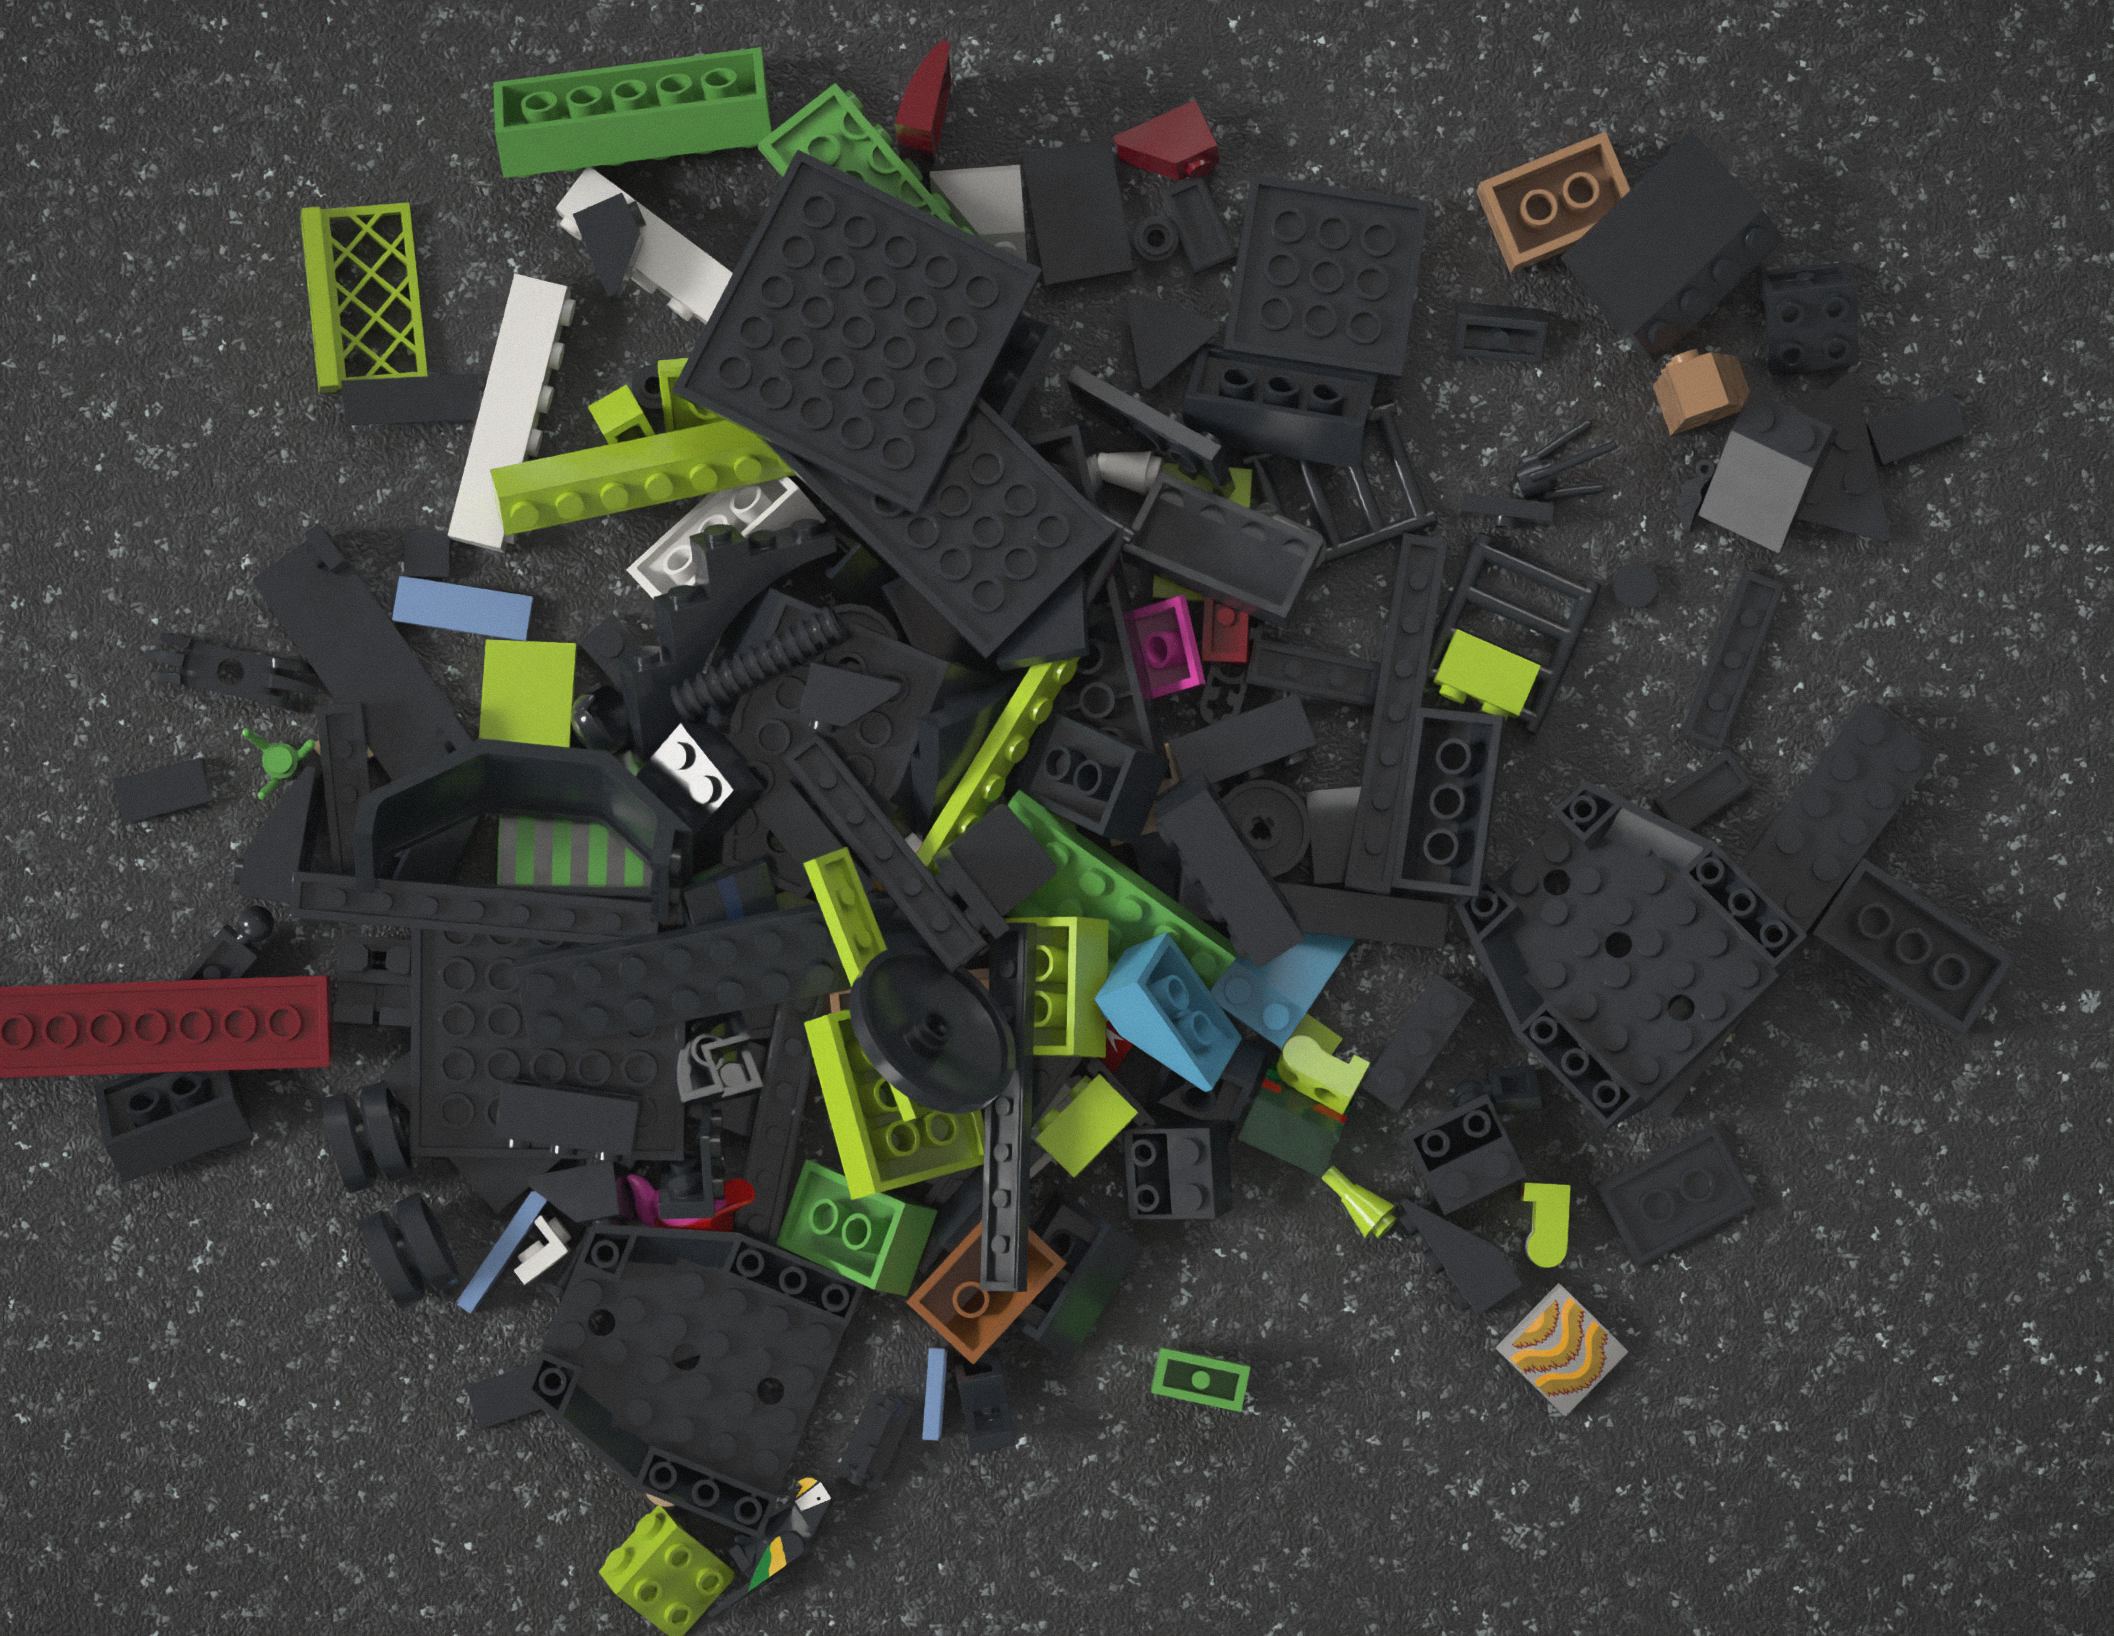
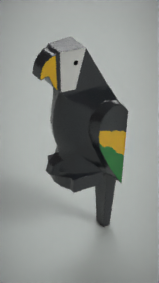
[708,1477,835,1618]

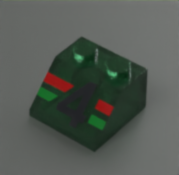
[1236,1057,1356,1177]

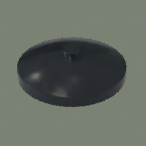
[849,946,1016,1114]

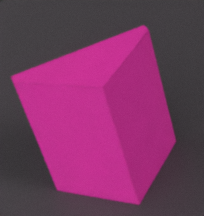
[1133,595,1206,700]

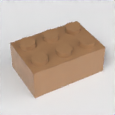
[1476,132,1630,274]

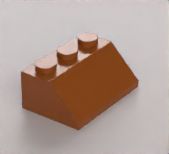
[906,1221,1067,1364]

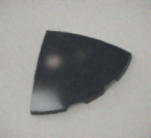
[910,674,1024,840]

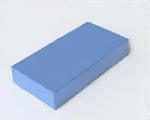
[922,1346,948,1441]

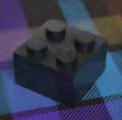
[635,723,764,853]

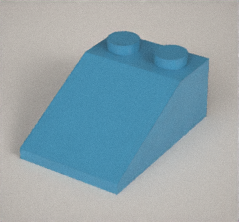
[1095,932,1242,1092]
[1210,932,1356,1049]

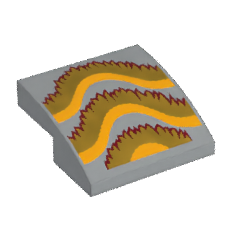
[1496,1283,1628,1417]

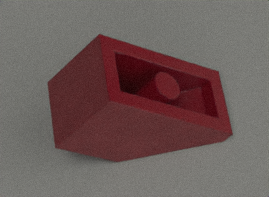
[1113,100,1220,181]

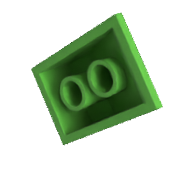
[776,1159,938,1296]

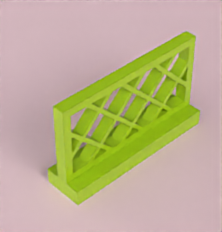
[300,202,428,393]

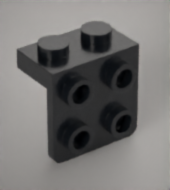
[932,804,1057,939]

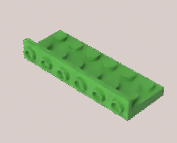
[758,83,976,237]
[1006,790,1238,990]

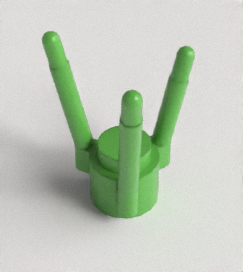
[242,728,315,800]

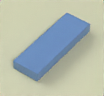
[392,576,534,641]
[457,1191,550,1314]

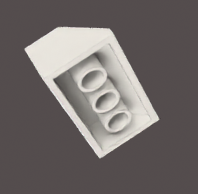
[626,476,826,600]

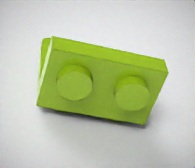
[598,1505,734,1636]

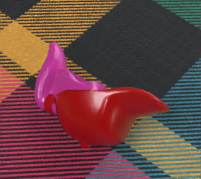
[626,1174,756,1232]

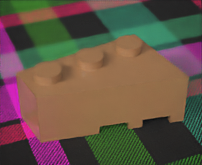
[1653,349,1750,436]

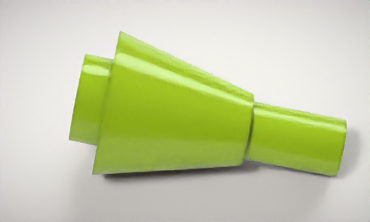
[1322,1165,1397,1239]

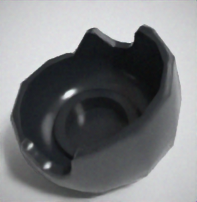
[571,682,629,754]

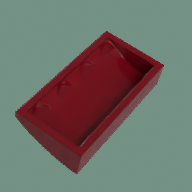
[895,40,953,164]

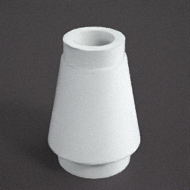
[1098,451,1164,496]

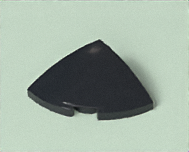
[675,1010,763,1106]

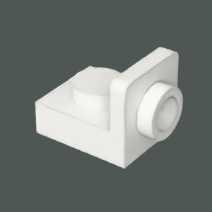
[514,1215,572,1285]

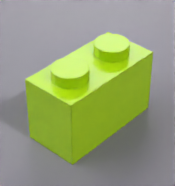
[1433,629,1541,722]
[1035,1074,1139,1178]

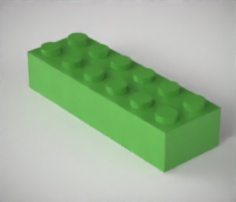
[493,47,772,178]

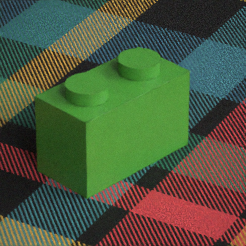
[1151,1346,1251,1412]

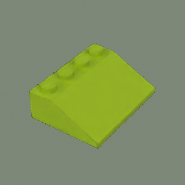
[804,1009,985,1200]

